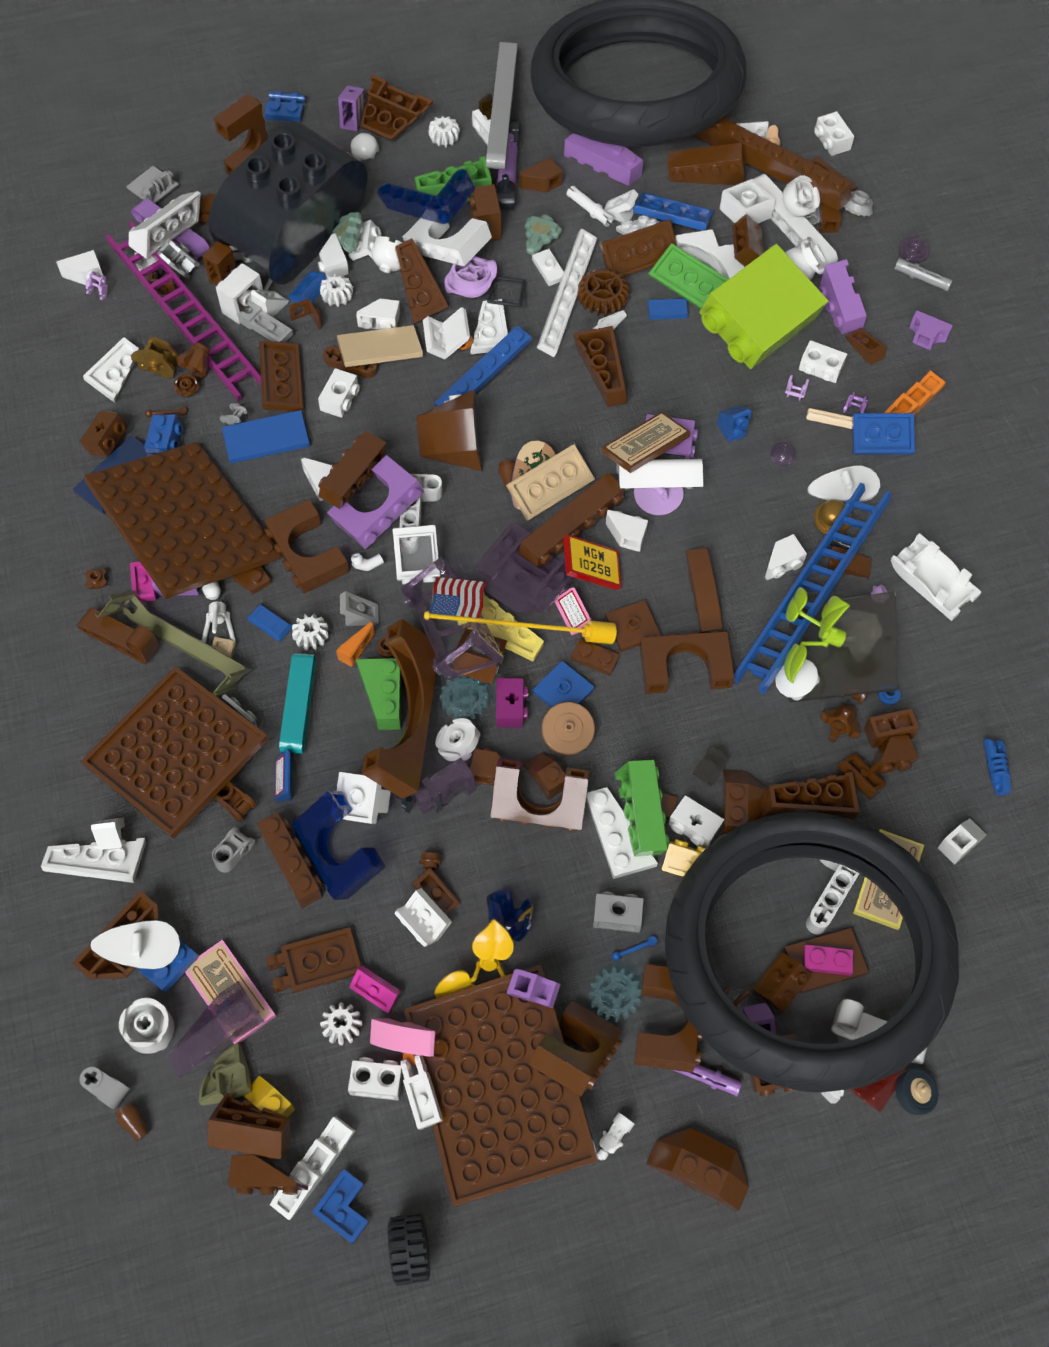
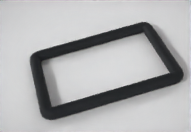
[487,276,526,307]

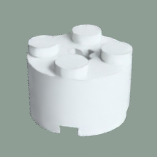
[119,998,174,1054]

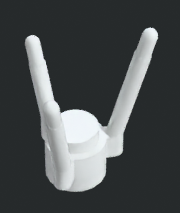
[201,602,236,643]

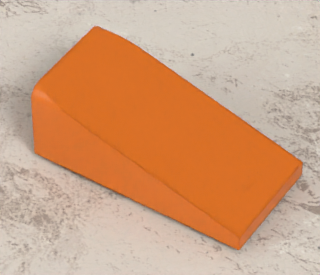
[336,622,375,667]

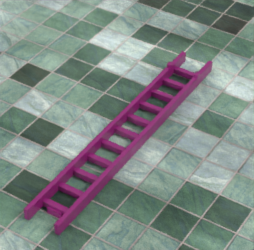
[106,221,261,402]

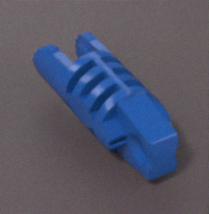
[983,739,1011,796]

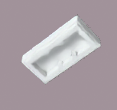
[532,249,564,286]

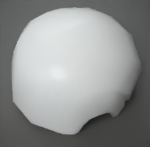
[350,133,380,160]

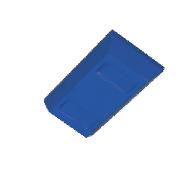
[247,604,292,642]

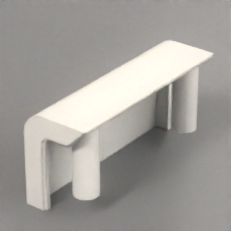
[616,459,703,490]

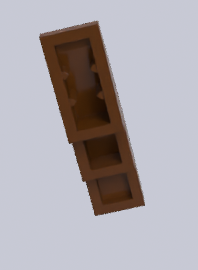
[686,548,723,633]

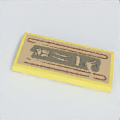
[853,829,924,930]

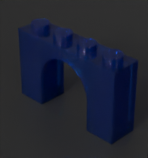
[292,790,386,900]

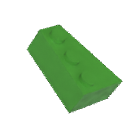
[356,659,402,730]

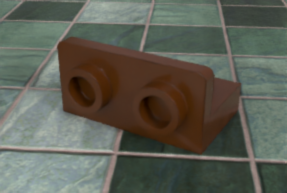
[753,952,811,1012]

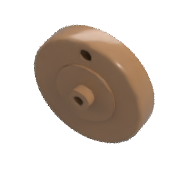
[541,702,595,756]

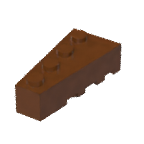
[667,142,746,185]
[574,326,627,407]
[760,772,859,820]

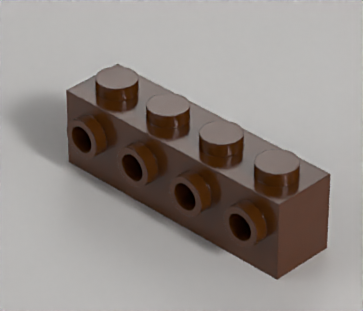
[257,812,323,909]

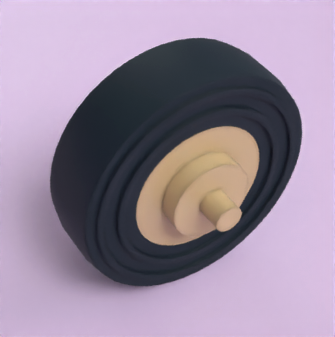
[895,1069,939,1115]

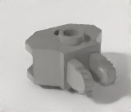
[157,238,200,279]

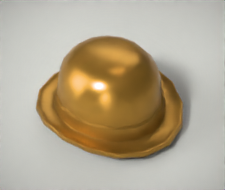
[814,499,852,535]

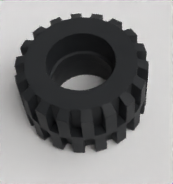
[387,1213,430,1286]

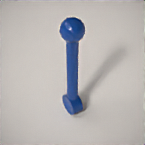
[611,936,657,961]

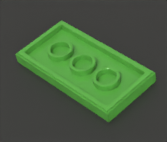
[648,243,729,309]

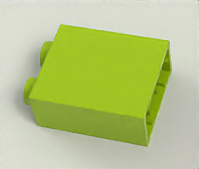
[699,243,829,370]

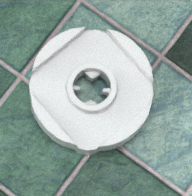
[435,718,480,761]

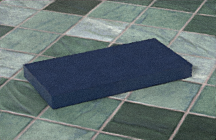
[73,436,156,514]

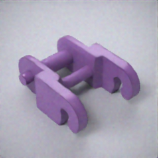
[843,392,868,413]

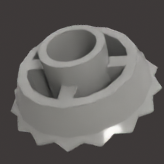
[843,190,874,217]

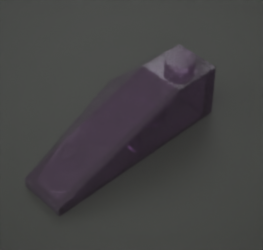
[166,981,264,1078]

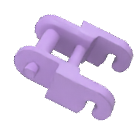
[86,271,108,301]
[785,375,809,401]

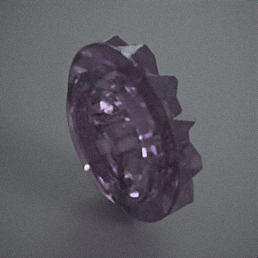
[899,238,930,264]

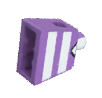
[338,86,365,131]

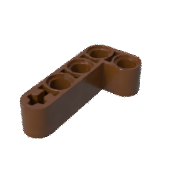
[77,608,159,664]

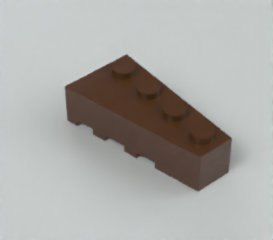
[318,430,386,509]

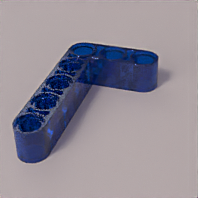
[377,169,475,224]

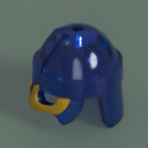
[486,890,533,941]

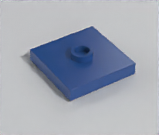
[533,661,595,707]

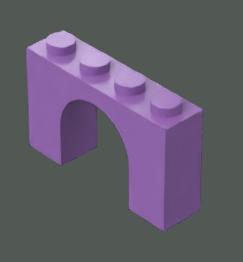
[327,455,424,549]

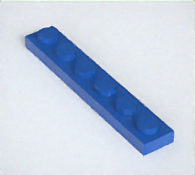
[434,325,532,407]

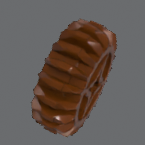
[577,267,629,316]

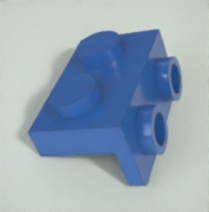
[144,415,183,453]

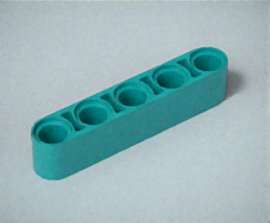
[279,653,316,754]

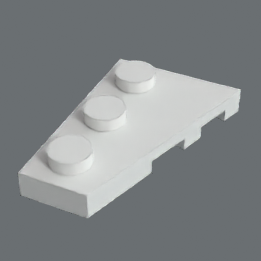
[83,337,139,403]

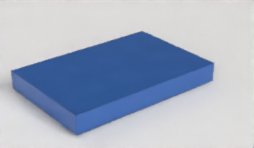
[852,413,915,455]

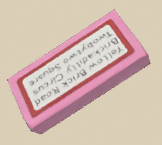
[554,587,591,636]

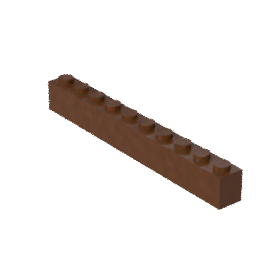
[694,118,852,211]

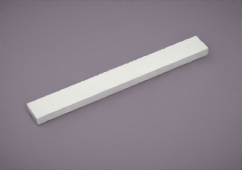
[537,228,597,357]

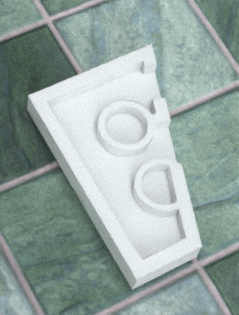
[471,299,508,354]

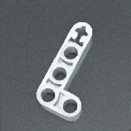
[399,474,443,554]
[806,859,859,934]
[831,999,927,1064]

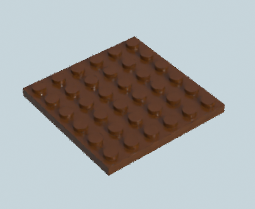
[80,666,269,839]

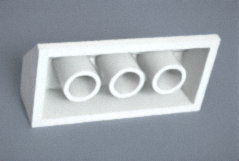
[129,191,201,259]

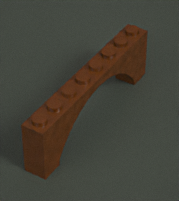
[362,619,440,799]

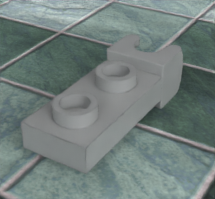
[239,302,293,343]

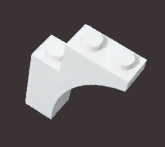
[675,229,745,279]

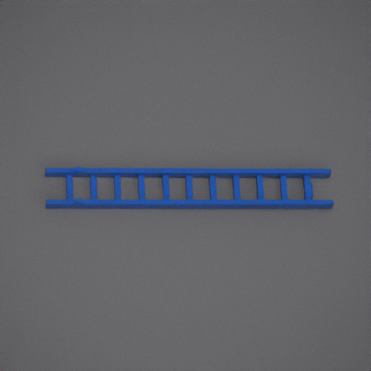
[734,483,892,695]

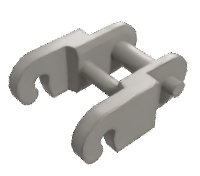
[220,403,248,425]

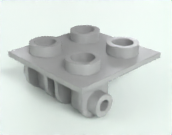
[126,166,179,204]

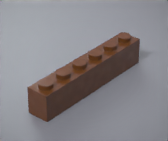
[519,472,625,570]

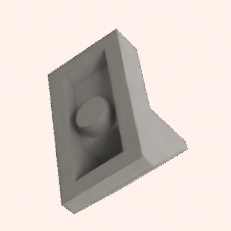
[340,591,379,626]

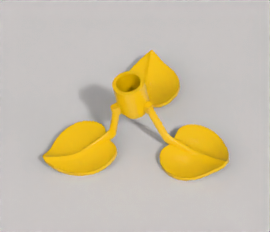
[434,919,514,998]

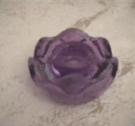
[770,442,796,466]

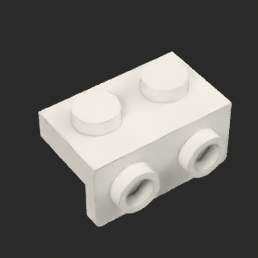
[349,220,381,261]
[395,888,452,947]

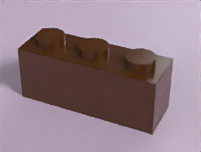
[732,214,764,267]

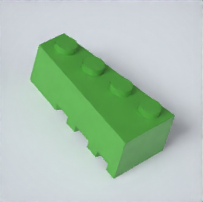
[415,156,492,208]
[615,760,669,857]

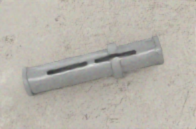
[895,258,953,291]

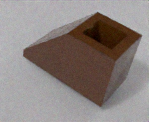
[519,158,563,192]
[870,735,919,774]

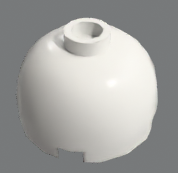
[783,176,820,216]
[372,236,402,273]

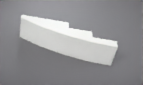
[270,1116,355,1220]

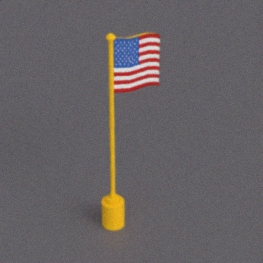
[424,577,617,644]

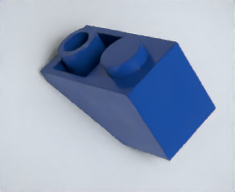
[717,406,751,442]

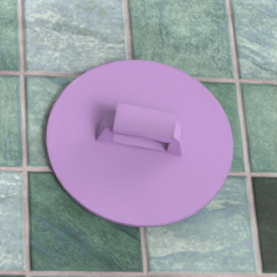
[634,487,683,515]

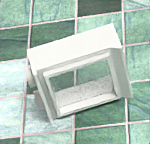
[393,525,440,584]

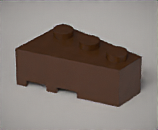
[208,1092,290,1159]

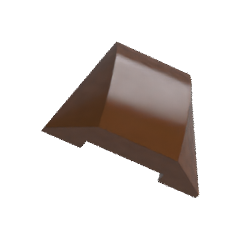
[360,74,433,141]
[416,390,482,471]

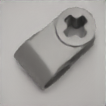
[212,826,255,872]
[80,1067,130,1111]

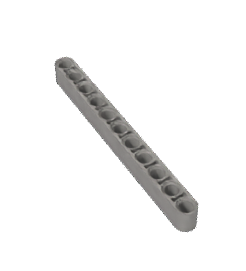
[486,42,517,169]

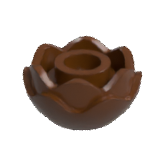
[174,374,199,397]

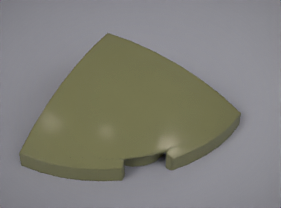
[199,1042,252,1105]

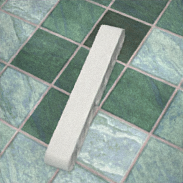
[753,174,838,267]

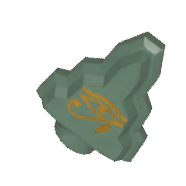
[333,212,363,253]
[525,215,562,255]

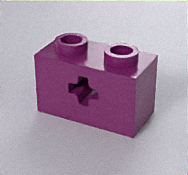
[496,678,528,728]

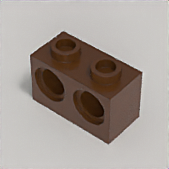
[864,708,919,748]

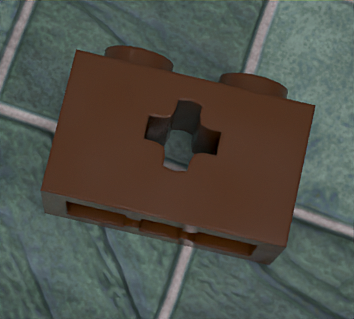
[202,241,237,286]
[79,411,128,457]

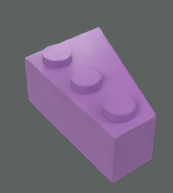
[818,259,867,334]

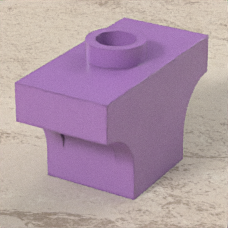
[909,310,953,350]
[507,969,560,1008]

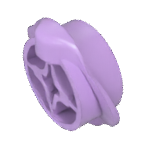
[445,256,497,298]

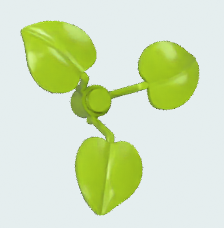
[784,587,850,684]

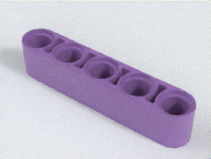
[131,199,209,260]

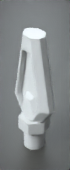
[593,310,627,330]

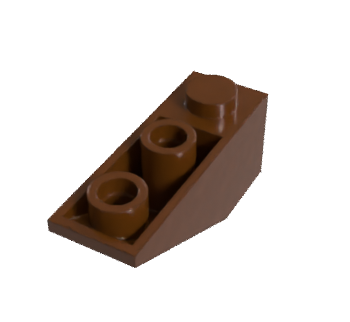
[228,1155,308,1195]

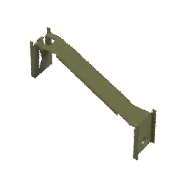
[95,591,253,696]

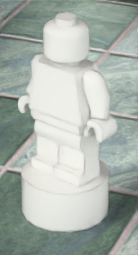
[597,1113,634,1161]

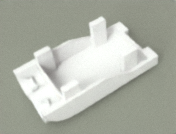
[890,533,981,621]

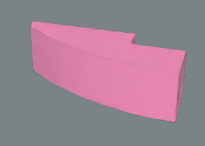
[370,1018,435,1057]

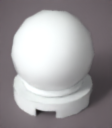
[785,237,826,280]

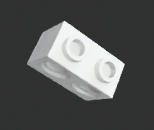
[814,111,854,156]
[799,340,847,383]
[348,1058,403,1100]

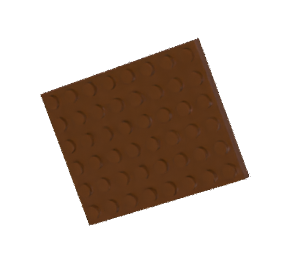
[84,442,280,599]
[404,964,599,1207]

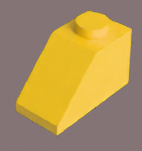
[243,1076,295,1117]

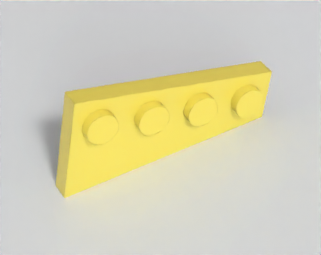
[458,592,544,662]

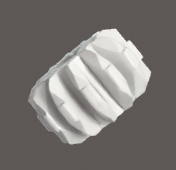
[429,116,460,147]
[320,274,353,307]
[292,613,329,651]
[320,1003,362,1046]

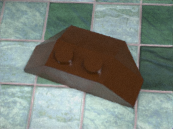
[721,770,767,836]
[72,891,159,979]
[646,1128,749,1212]

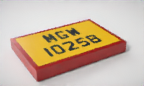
[563,534,621,590]

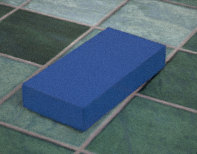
[647,299,688,320]

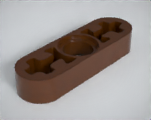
[323,346,377,379]

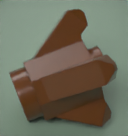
[177,342,210,379]
[820,704,861,742]

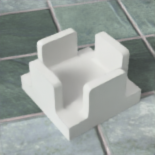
[333,772,390,824]

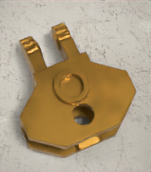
[131,337,179,378]

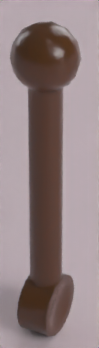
[145,407,188,417]

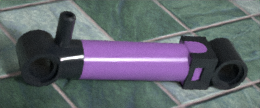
[496,122,520,210]

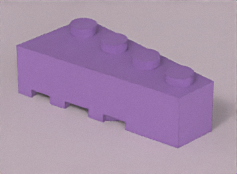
[564,133,643,186]

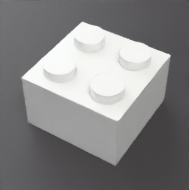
[720,179,775,224]
[216,263,263,324]

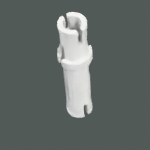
[567,186,614,227]

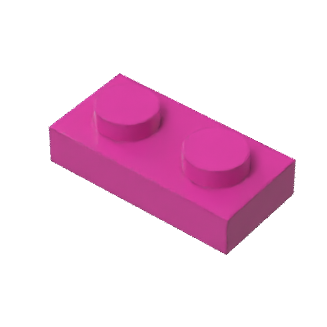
[130,561,156,602]
[803,945,853,976]
[349,965,401,1013]

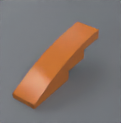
[884,370,946,415]

